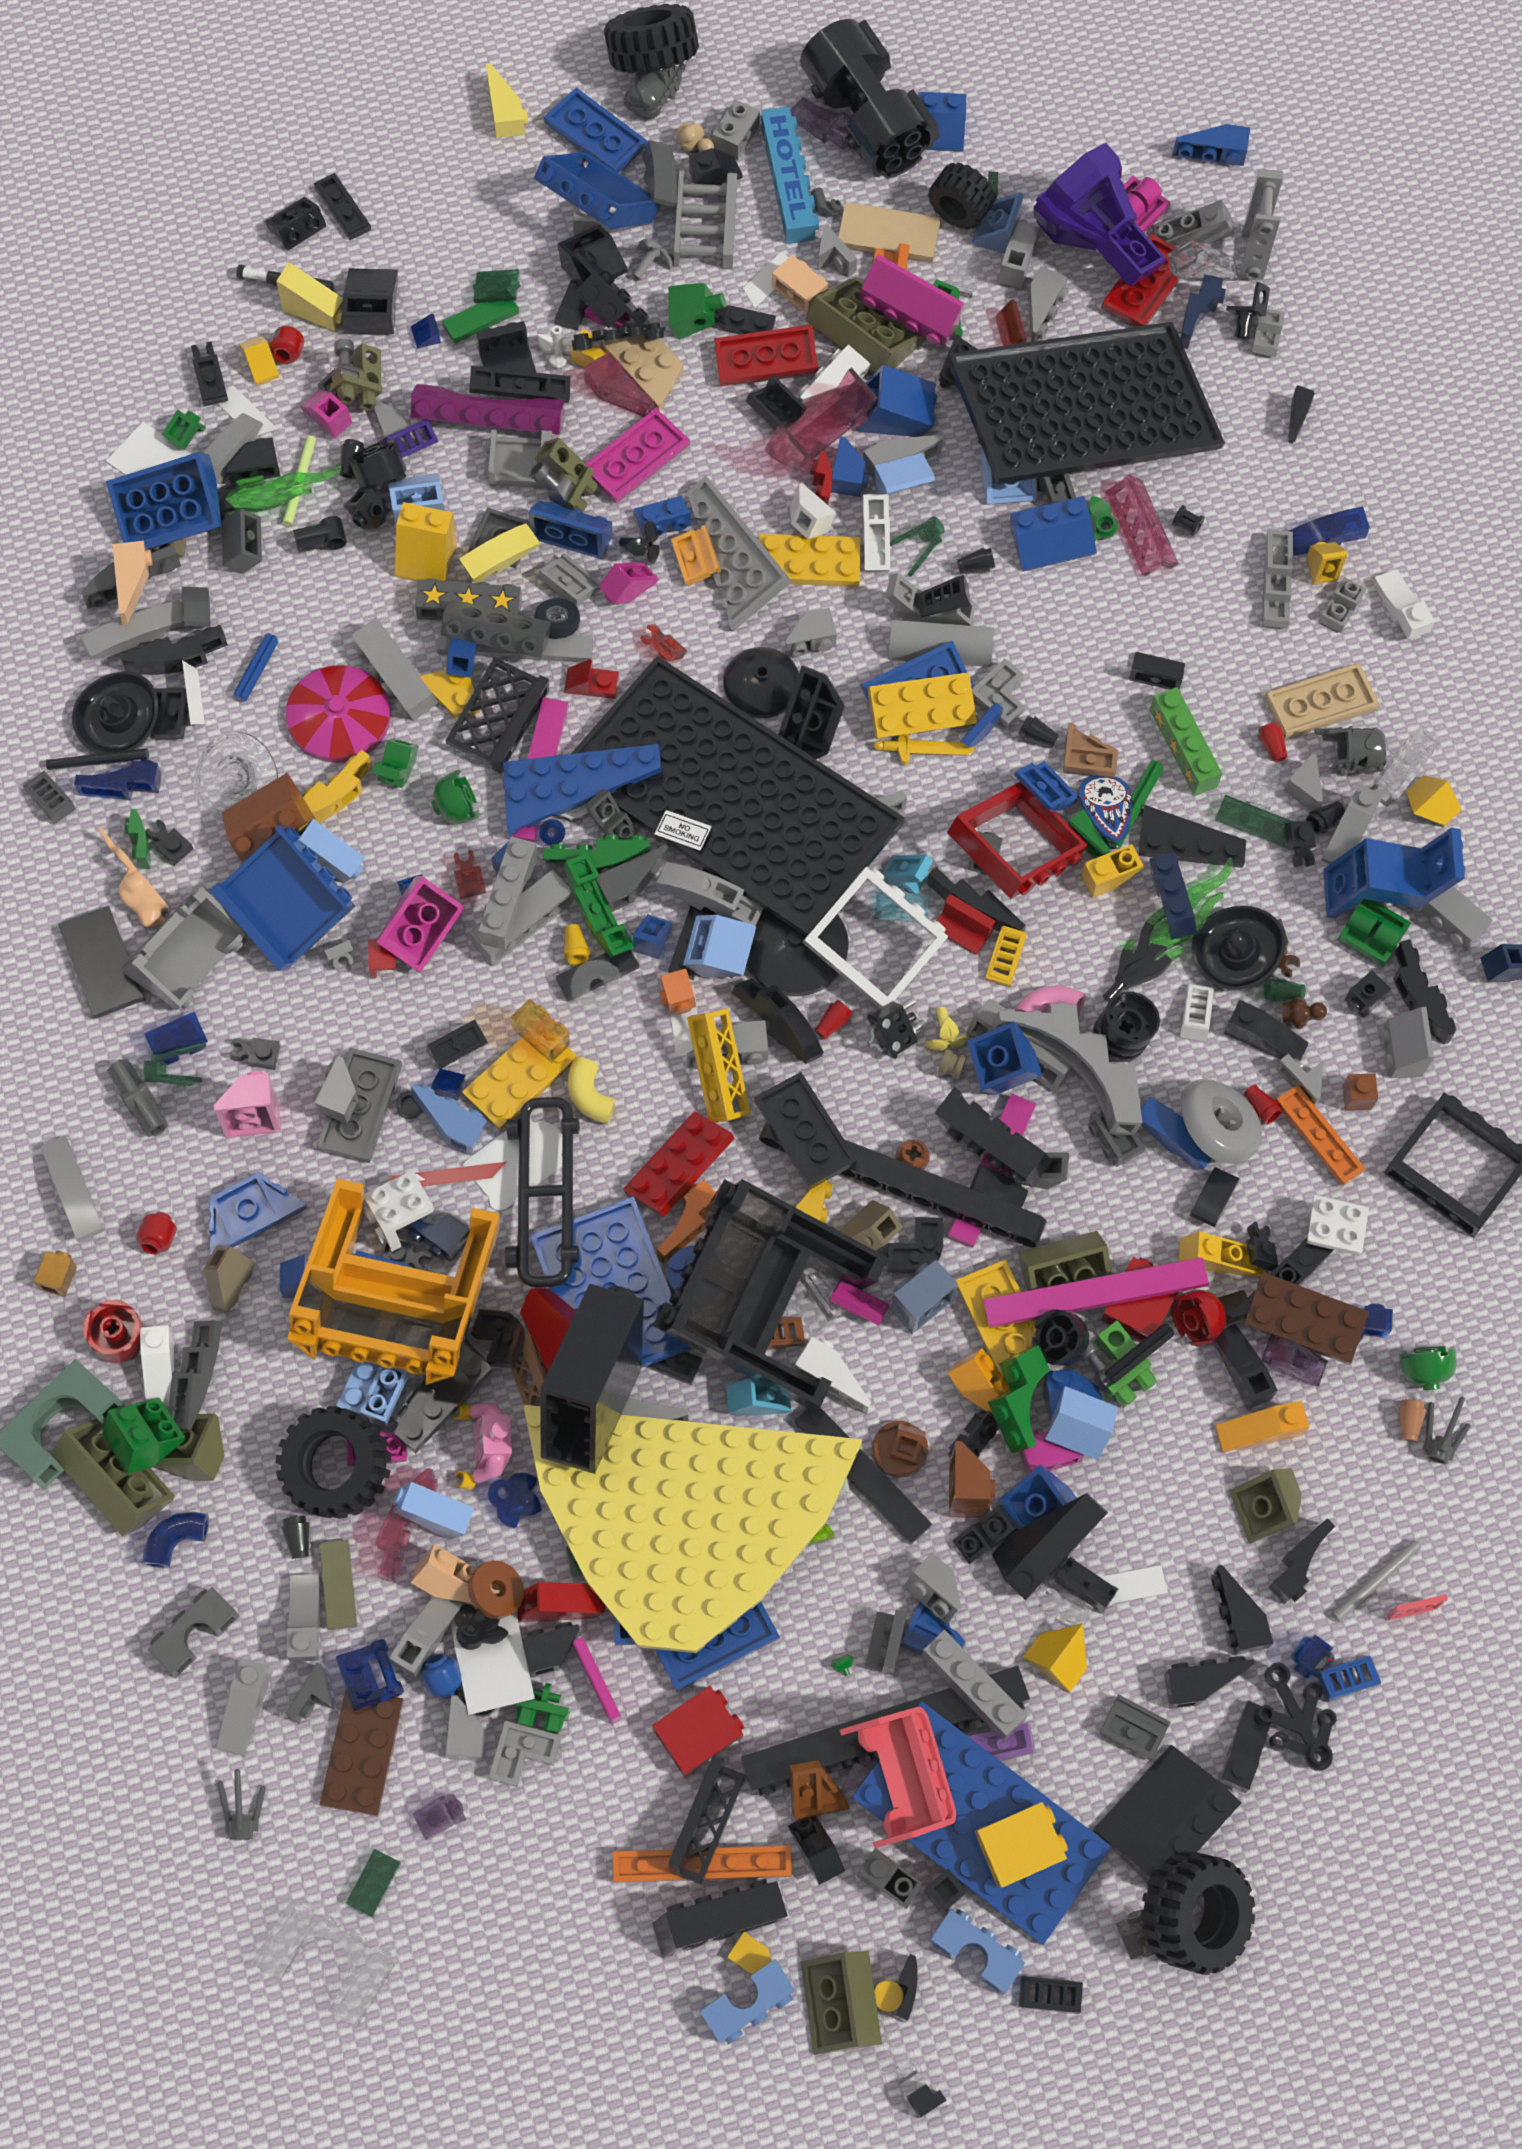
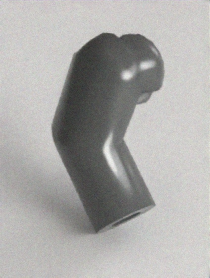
[811,187,842,216]

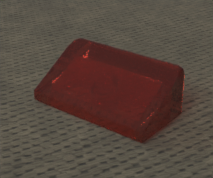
[995,299,1027,346]

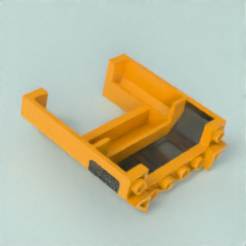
[287,1178,500,1385]

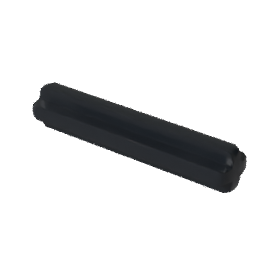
[1104,1323,1174,1384]

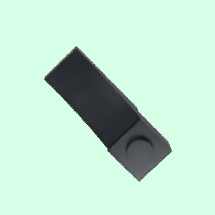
[1269,1518,1335,1604]
[1218,1700,1271,1793]

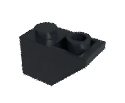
[522,1622,581,1677]
[788,1816,845,1885]

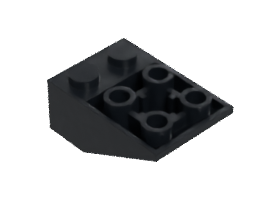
[341,268,398,334]

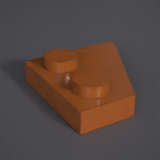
[790,1760,850,1820]

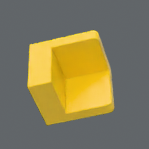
[570,329,608,373]

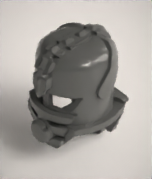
[624,63,686,119]
[1314,726,1387,776]

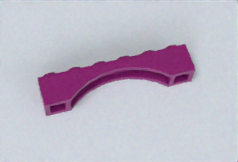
[410,384,565,435]

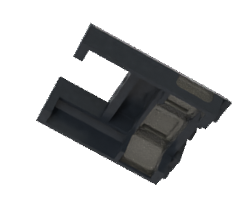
[654,1179,888,1410]

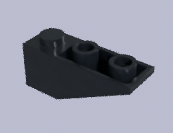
[1213,1324,1278,1410]
[1211,1565,1273,1655]
[1164,1656,1255,1709]

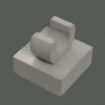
[322,938,353,970]

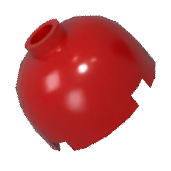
[1171,1289,1226,1347]

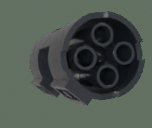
[800,19,940,178]

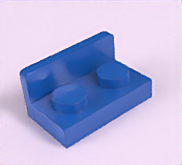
[634,496,691,538]

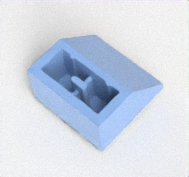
[388,473,445,526]
[683,915,756,977]

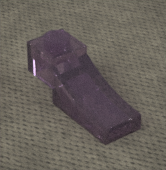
[790,97,852,150]

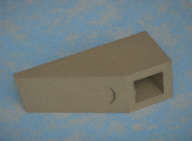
[840,1200,903,1251]

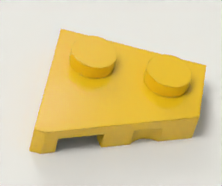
[420,669,480,719]

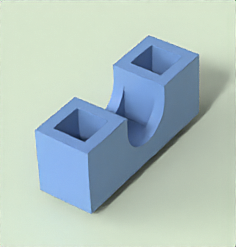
[929,1909,1026,1995]
[700,1959,796,2044]

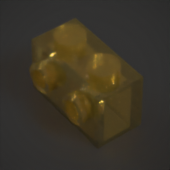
[511,998,570,1063]

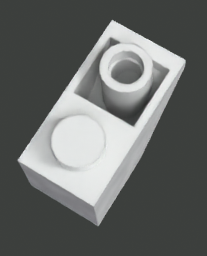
[790,483,836,539]

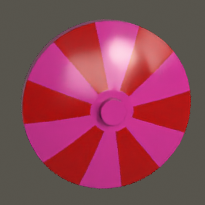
[286,665,391,763]

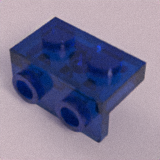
[144,1011,208,1066]

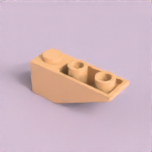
[411,1544,501,1604]

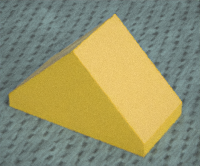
[239,336,279,385]

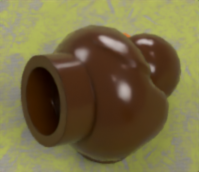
[1282,997,1327,1029]

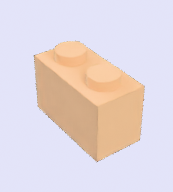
[772,255,828,316]

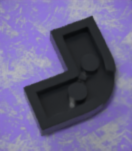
[887,1217,943,1273]
[471,1309,525,1368]

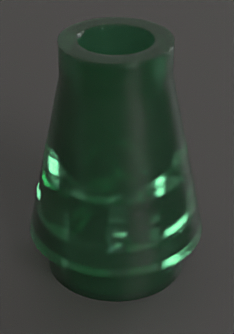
[1264,976,1306,1003]

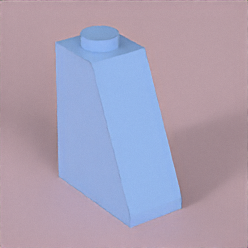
[298,819,365,883]
[394,1482,474,1540]

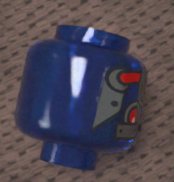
[1291,1634,1335,1679]

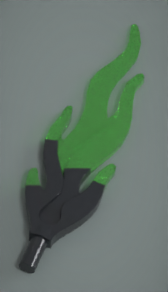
[218,464,341,526]
[1103,858,1233,1002]

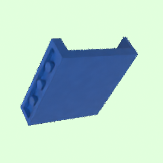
[209,826,355,971]

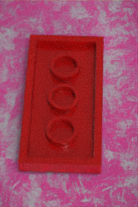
[1101,234,1194,327]
[714,324,818,386]
[623,1111,735,1217]

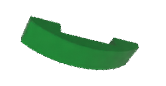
[564,853,635,957]

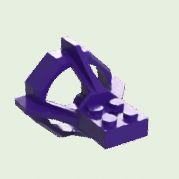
[1033,143,1167,287]

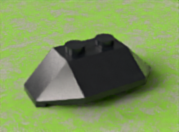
[778,665,845,759]

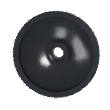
[723,647,799,718]

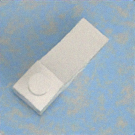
[862,494,890,571]
[1373,569,1435,640]

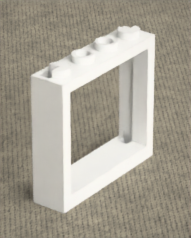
[802,867,948,1009]

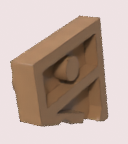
[1063,723,1118,778]

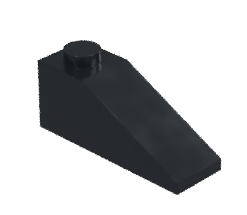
[1224,999,1309,1061]

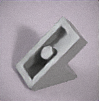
[818,225,857,277]
[1276,1054,1323,1106]

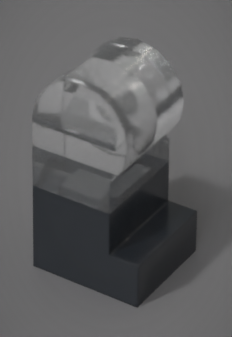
[894,2058,946,2118]

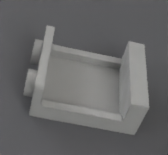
[484,430,552,488]

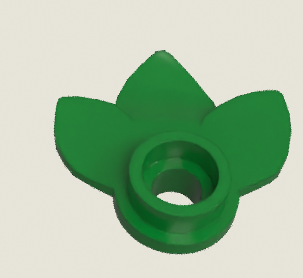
[1088,496,1118,541]

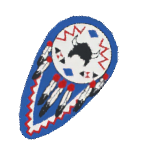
[1079,775,1132,842]

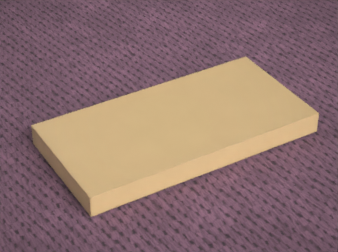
[838,202,941,263]
[1264,662,1380,740]

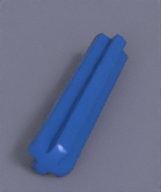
[234,633,278,702]

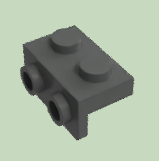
[1088,1111,1146,1167]

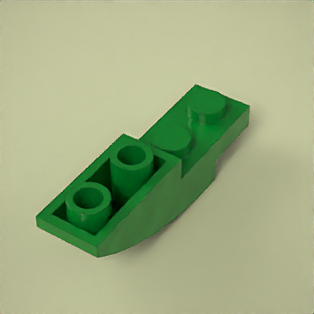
[543,835,651,871]

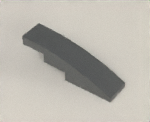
[168,1320,222,1430]

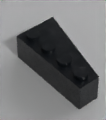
[935,1087,1052,1188]
[652,1879,788,1958]

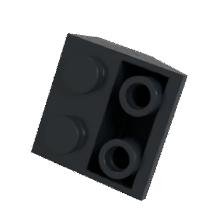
[557,225,628,285]

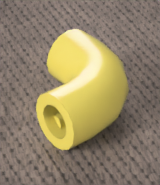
[567,1057,616,1125]

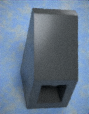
[857,1848,924,1909]

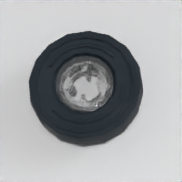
[534,598,580,639]

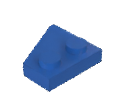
[900,1601,965,1656]

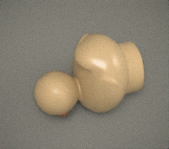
[676,122,714,152]

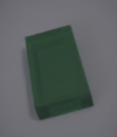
[346,1849,401,1918]

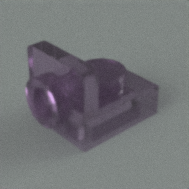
[413,1794,466,1840]

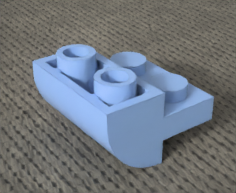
[336,1362,410,1426]

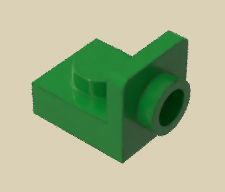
[162,409,206,450]

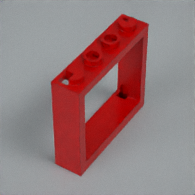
[947,782,1087,899]

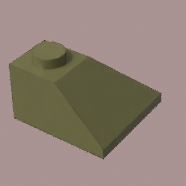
[155,1413,225,1481]
[1229,1468,1302,1544]

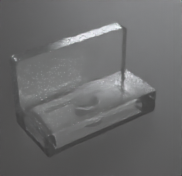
[790,1267,849,1333]

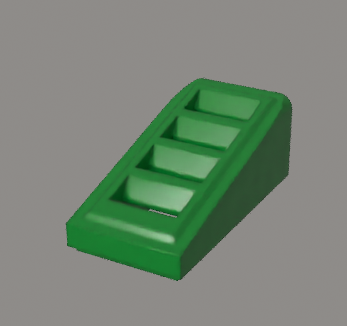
[1068,809,1111,859]

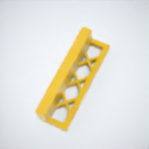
[687,1008,751,1123]

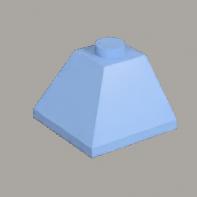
[981,448,1037,504]

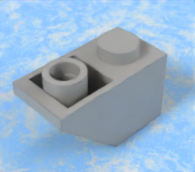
[785,608,837,656]
[313,1056,359,1124]
[903,1553,961,1624]
[441,1696,486,1761]

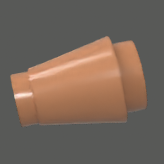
[1398,1400,1426,1442]

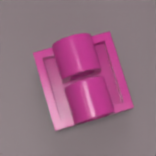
[1124,176,1171,233]

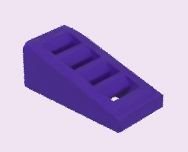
[380,419,439,458]

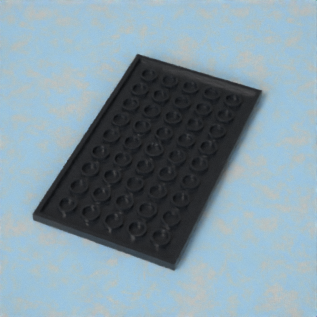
[947,322,1225,484]

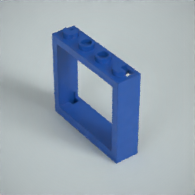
[533,152,660,229]

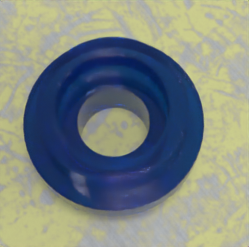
[539,819,565,845]

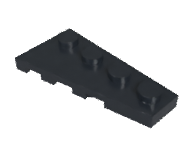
[394,1333,493,1454]

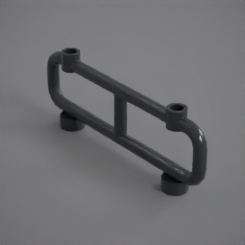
[505,1097,580,1288]

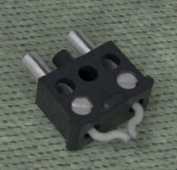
[867,997,927,1059]

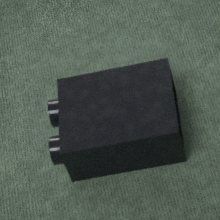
[540,1284,644,1474]

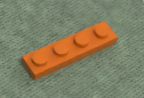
[1276,1085,1366,1187]

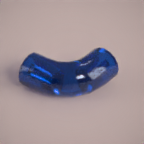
[142,1512,209,1568]

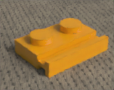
[671,525,721,586]

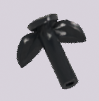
[619,519,660,564]

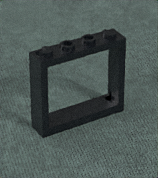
[1384,1092,1522,1238]

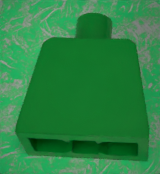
[668,283,726,339]

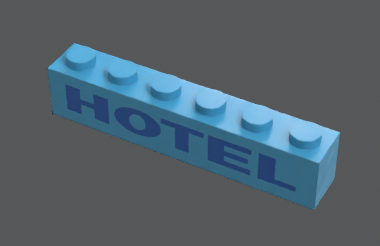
[761,106,819,244]

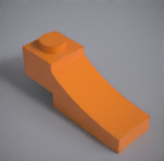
[657,1180,716,1265]

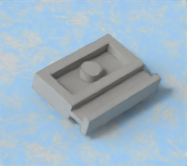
[538,553,601,606]

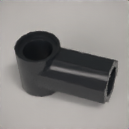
[293,516,347,553]

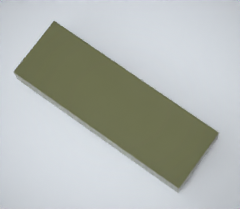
[320,1540,357,1630]

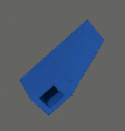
[1172,124,1250,166]

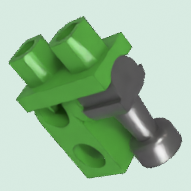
[1080,1321,1157,1408]

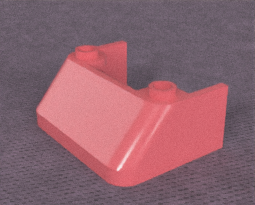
[840,1707,956,1848]

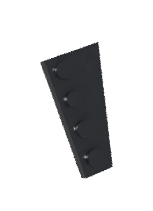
[1138,805,1246,868]

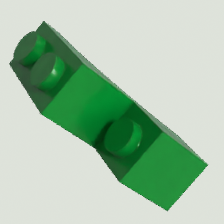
[988,1345,1050,1454]

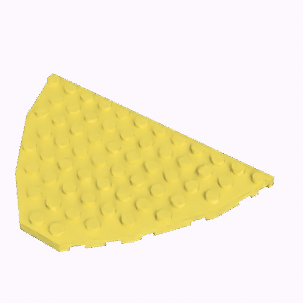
[524,1405,862,1653]

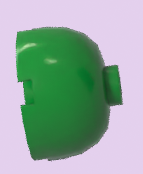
[431,770,480,824]
[1399,1346,1457,1390]

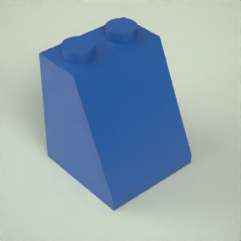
[856,365,937,437]

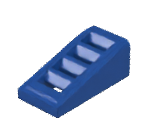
[1316,1656,1381,1702]

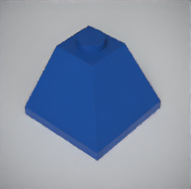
[1043,1369,1103,1423]
[999,1465,1077,1529]

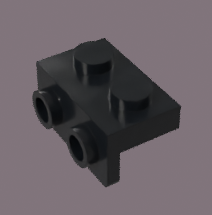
[745,376,806,434]

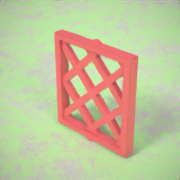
[1387,1594,1448,1621]

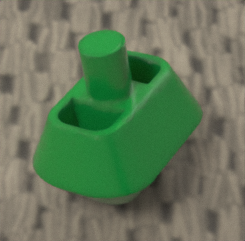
[831,1654,853,1676]

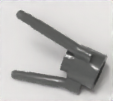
[1423,1396,1471,1464]
[217,1769,266,1840]

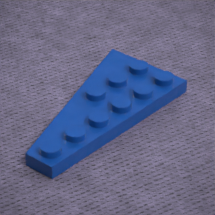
[503,744,662,837]

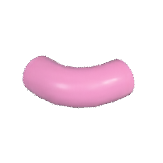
[1015,985,1085,1015]

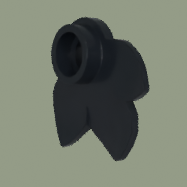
[455,1605,508,1650]

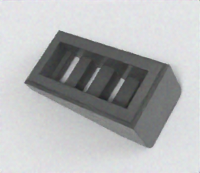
[23,771,76,824]

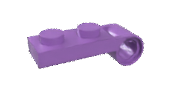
[967,1723,1036,1761]

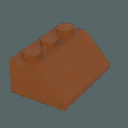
[222,772,315,862]
[949,1441,996,1518]

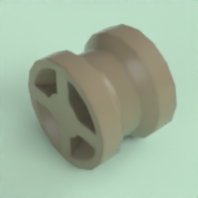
[938,1048,967,1081]

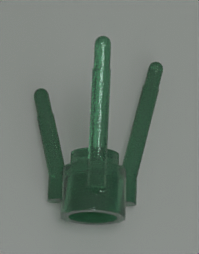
[890,516,945,577]
[144,1043,207,1086]

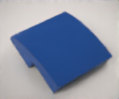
[1014,761,1079,812]

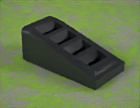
[1288,385,1315,444]
[918,575,971,618]
[1018,1976,1083,2015]

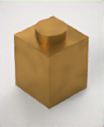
[33,1250,77,1297]

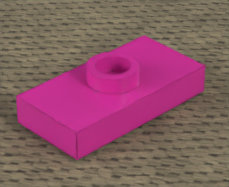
[829,1280,890,1326]

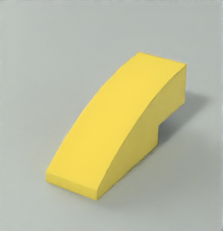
[459,523,541,583]

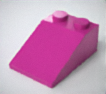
[376,876,465,973]

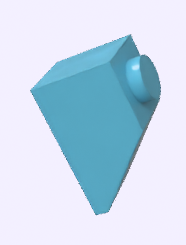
[726,1378,792,1416]

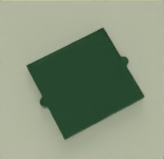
[473,269,521,303]

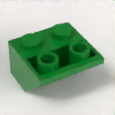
[102,1398,185,1474]

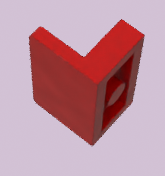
[936,894,995,955]

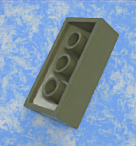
[50,1419,175,1536]

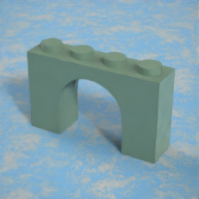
[0,1359,125,1491]

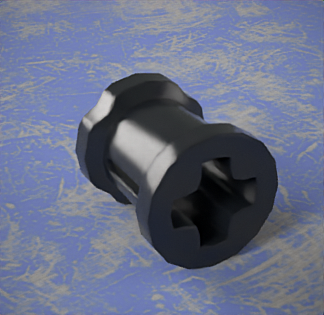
[1172,505,1205,537]

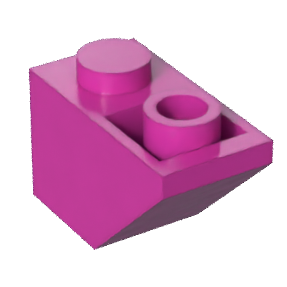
[300,390,353,439]

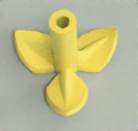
[924,1007,970,1051]

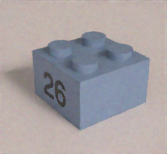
[890,1260,958,1334]

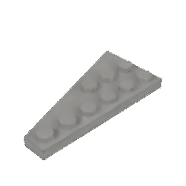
[687,475,792,631]

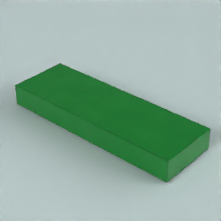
[442,290,519,344]

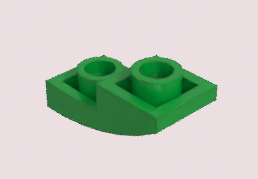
[124,809,151,869]

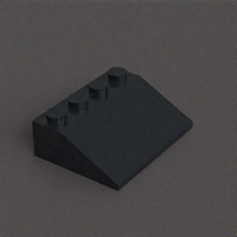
[1093,1744,1241,1883]

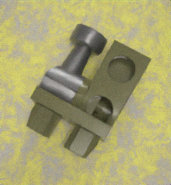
[330,339,382,411]
[529,438,598,512]

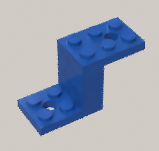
[1323,827,1465,919]

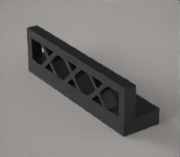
[668,1755,746,1885]

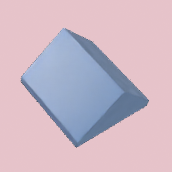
[875,453,935,494]
[1044,1386,1118,1460]

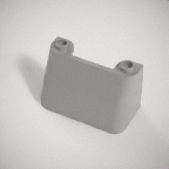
[121,887,246,1010]

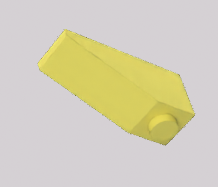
[486,63,528,138]

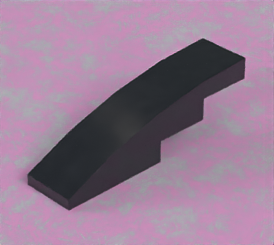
[927,867,1026,932]

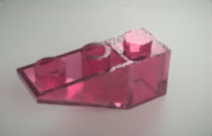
[584,353,654,417]

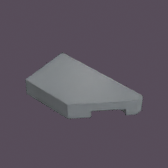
[373,400,408,438]

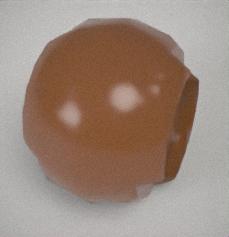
[895,1139,930,1170]

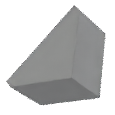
[1284,754,1323,811]

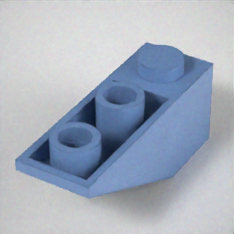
[411,1084,487,1156]

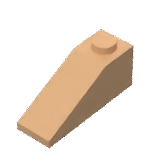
[112,541,153,625]

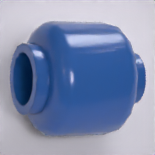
[421,1653,462,1699]

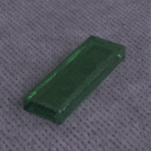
[1215,795,1292,849]

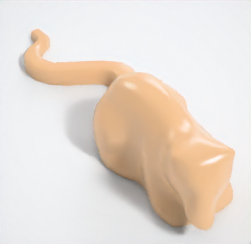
[98,826,168,928]

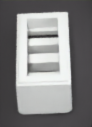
[1180,984,1214,1042]

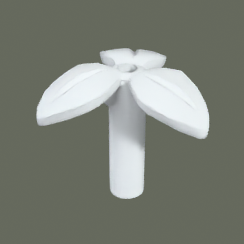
[537,326,574,368]

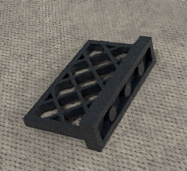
[445,657,549,774]

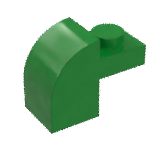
[372,738,419,788]

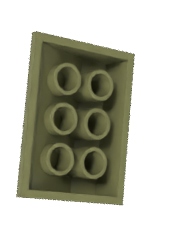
[805,277,926,374]

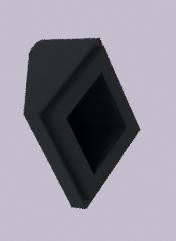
[1218,1290,1251,1324]

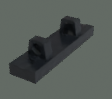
[469,365,571,403]

